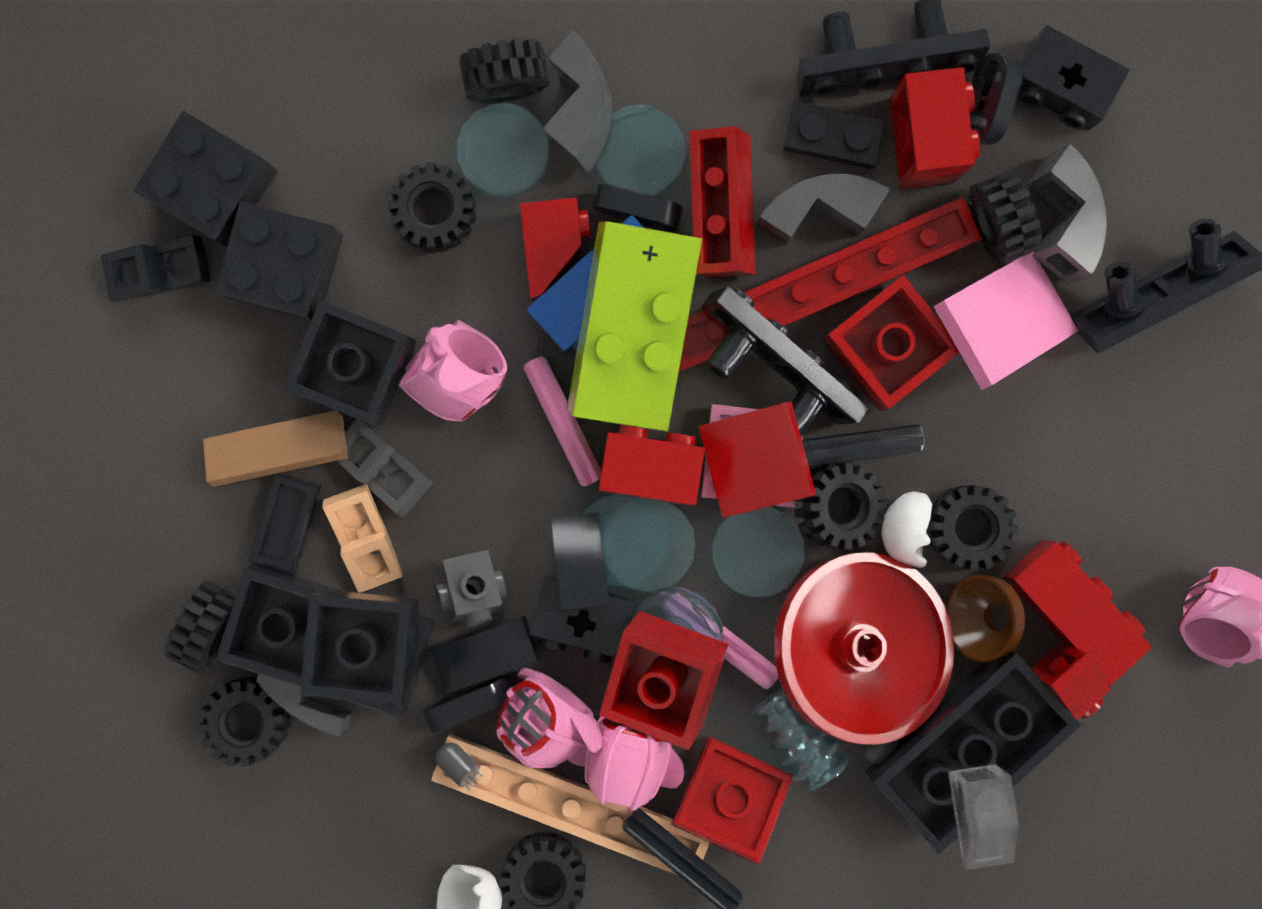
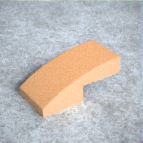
[322,484,402,593]

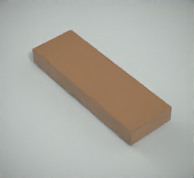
[203,410,348,487]

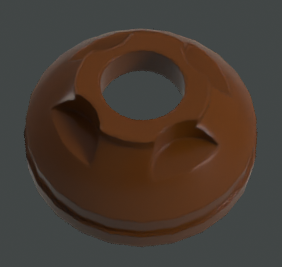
[946,575,1025,662]

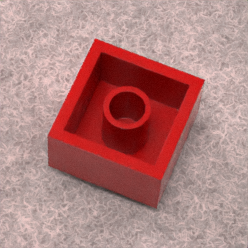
[889,67,980,190]
[822,275,960,412]
[599,425,705,506]
[599,611,729,750]

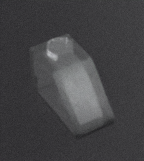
[948,764,1019,870]

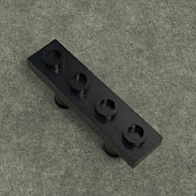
[797,0,991,97]
[1070,218,1262,354]
[701,287,869,437]

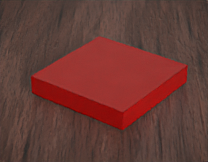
[699,401,816,518]
[671,736,794,865]

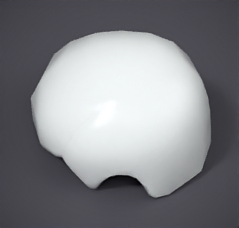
[881,491,932,568]
[436,865,502,909]

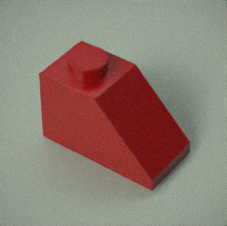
[520,197,591,303]
[1031,642,1111,720]

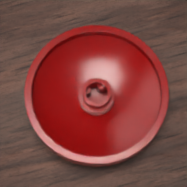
[774,553,954,745]

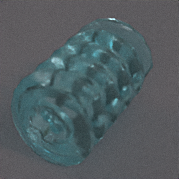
[750,688,849,792]

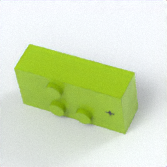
[567,221,702,431]

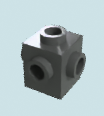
[434,550,506,627]

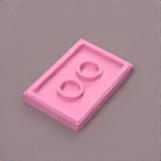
[934,252,1079,390]

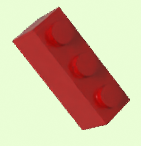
[689,126,756,278]
[1002,539,1152,686]

